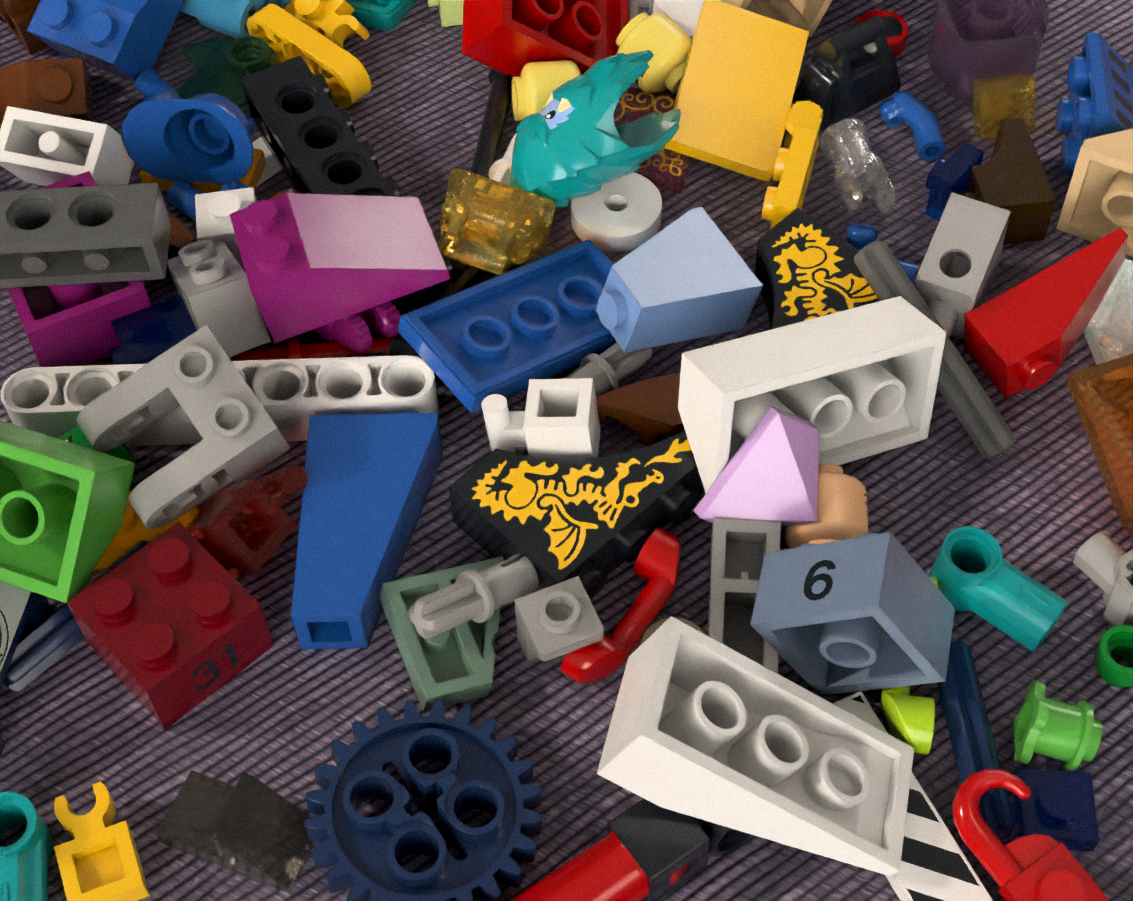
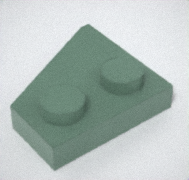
[379,556,504,712]

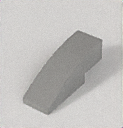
[708,518,781,674]

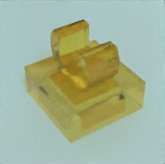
[973,72,1035,139]

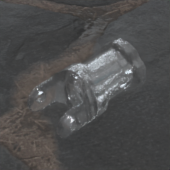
[819,118,896,214]

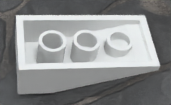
[597,616,914,876]

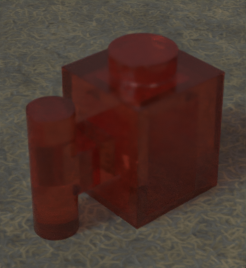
[185,466,307,578]

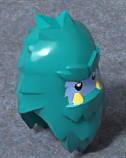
[509,50,681,210]

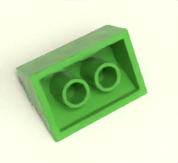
[0,420,135,603]

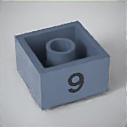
[750,532,955,696]

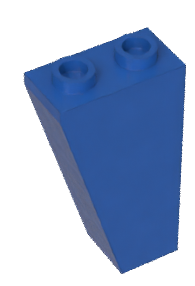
[291,411,443,649]

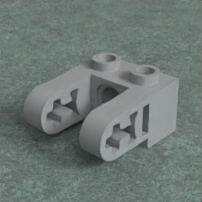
[76,325,291,529]

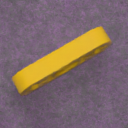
[247,3,371,108]

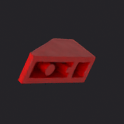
[964,227,1128,399]

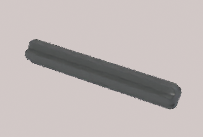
[854,241,1016,459]

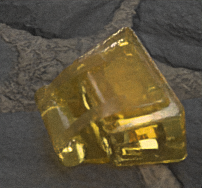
[438,168,555,275]

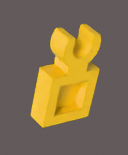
[284,0,370,50]
[54,781,150,901]

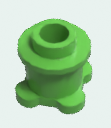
[1011,680,1102,771]

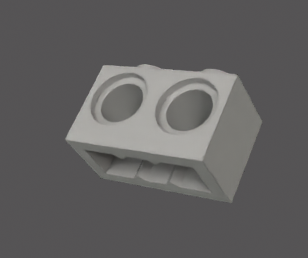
[167,240,271,357]

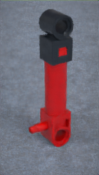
[511,798,751,901]

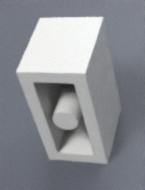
[0,106,134,186]

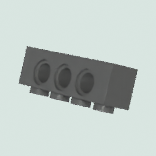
[0,183,171,288]

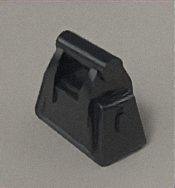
[792,16,901,129]

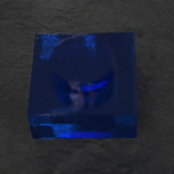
[925,142,984,222]
[1014,769,1100,852]

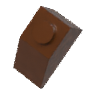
[0,58,94,128]

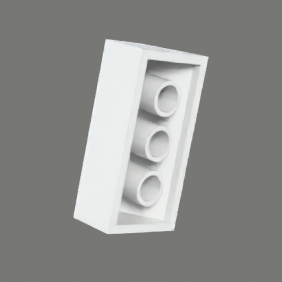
[678,296,947,493]

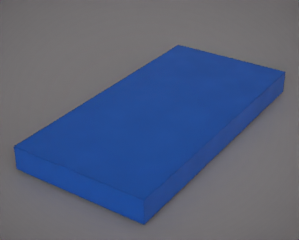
[397,239,617,413]

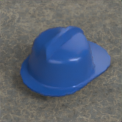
[122,93,254,184]

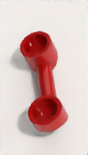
[561,527,681,684]

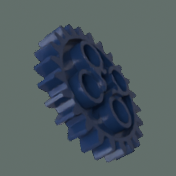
[305,699,543,901]

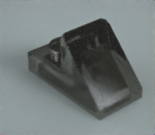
[156,770,316,894]

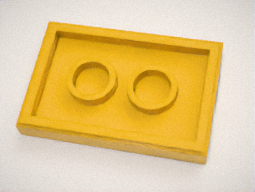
[664,0,809,182]

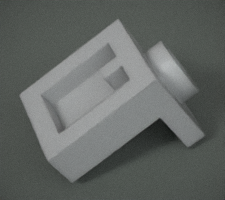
[514,576,604,661]

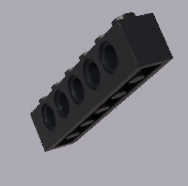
[240,56,455,316]

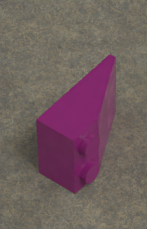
[229,193,451,343]

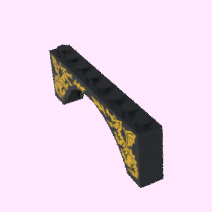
[449,208,879,600]

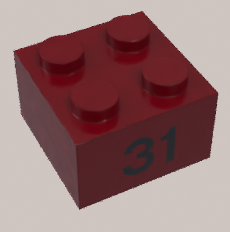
[67,522,274,730]

